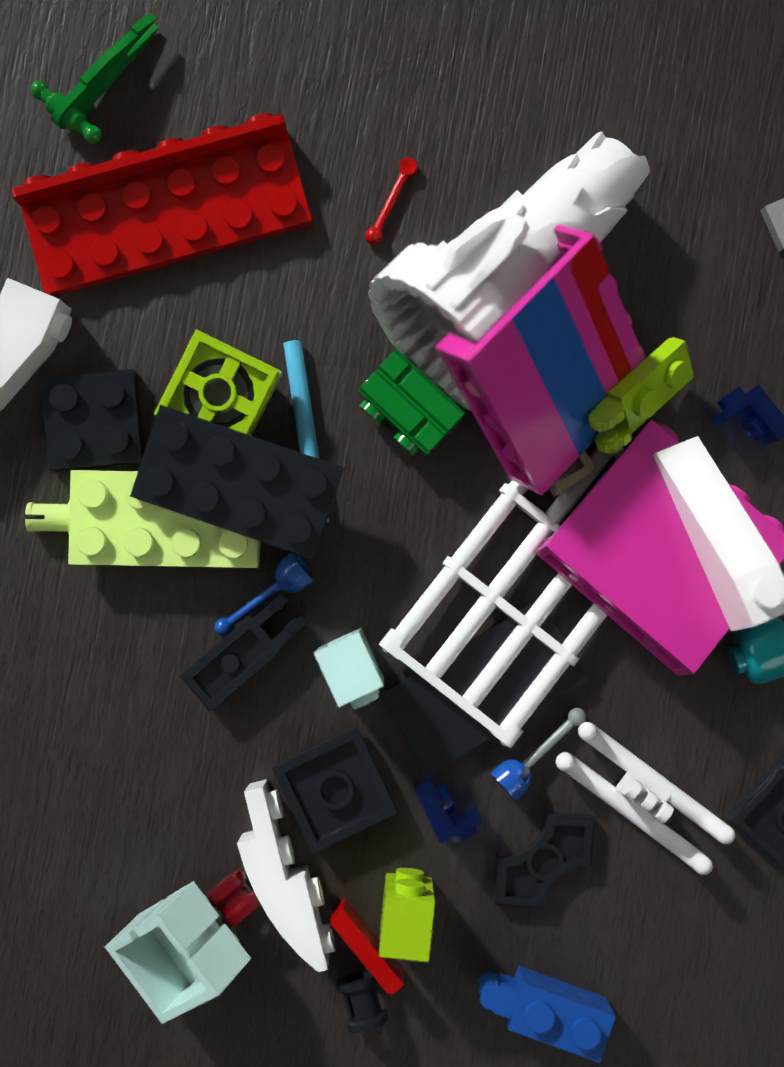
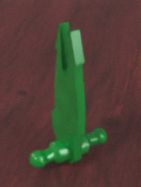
[30,13,159,144]

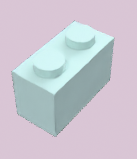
[314,628,384,710]

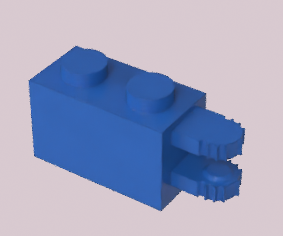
[477,966,616,1063]

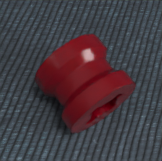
[206,868,260,929]

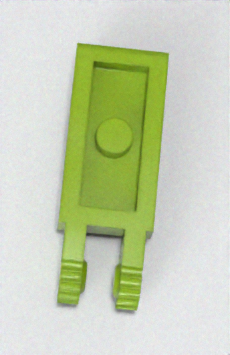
[588,337,694,454]

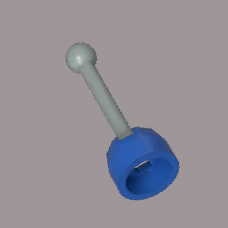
[490,708,586,801]

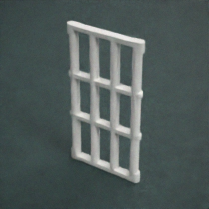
[379,440,624,749]

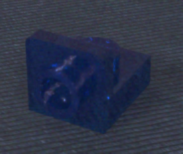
[711,384,784,445]
[415,776,483,844]

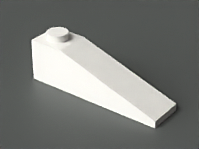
[0,278,72,412]
[653,436,784,632]

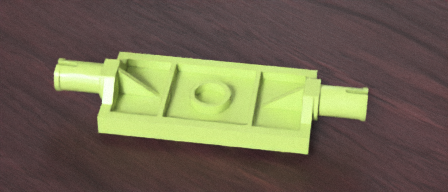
[25,470,261,568]

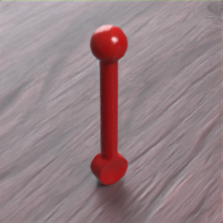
[365,157,417,245]

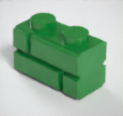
[358,349,465,458]

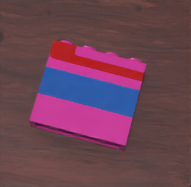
[435,224,646,496]

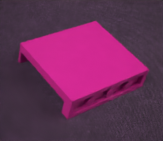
[535,419,784,676]

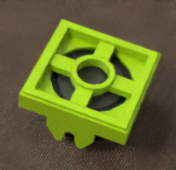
[154,329,283,436]

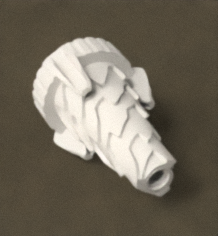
[368,132,650,411]

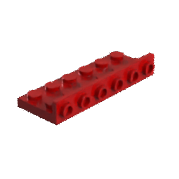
[11,113,313,297]

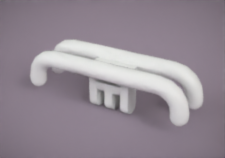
[555,722,735,875]

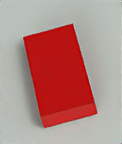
[330,898,404,995]

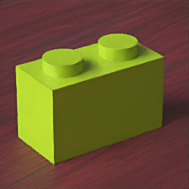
[379,868,435,962]

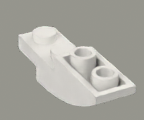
[237,779,336,972]

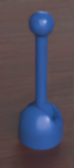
[214,552,316,637]

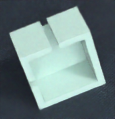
[105,881,251,1024]

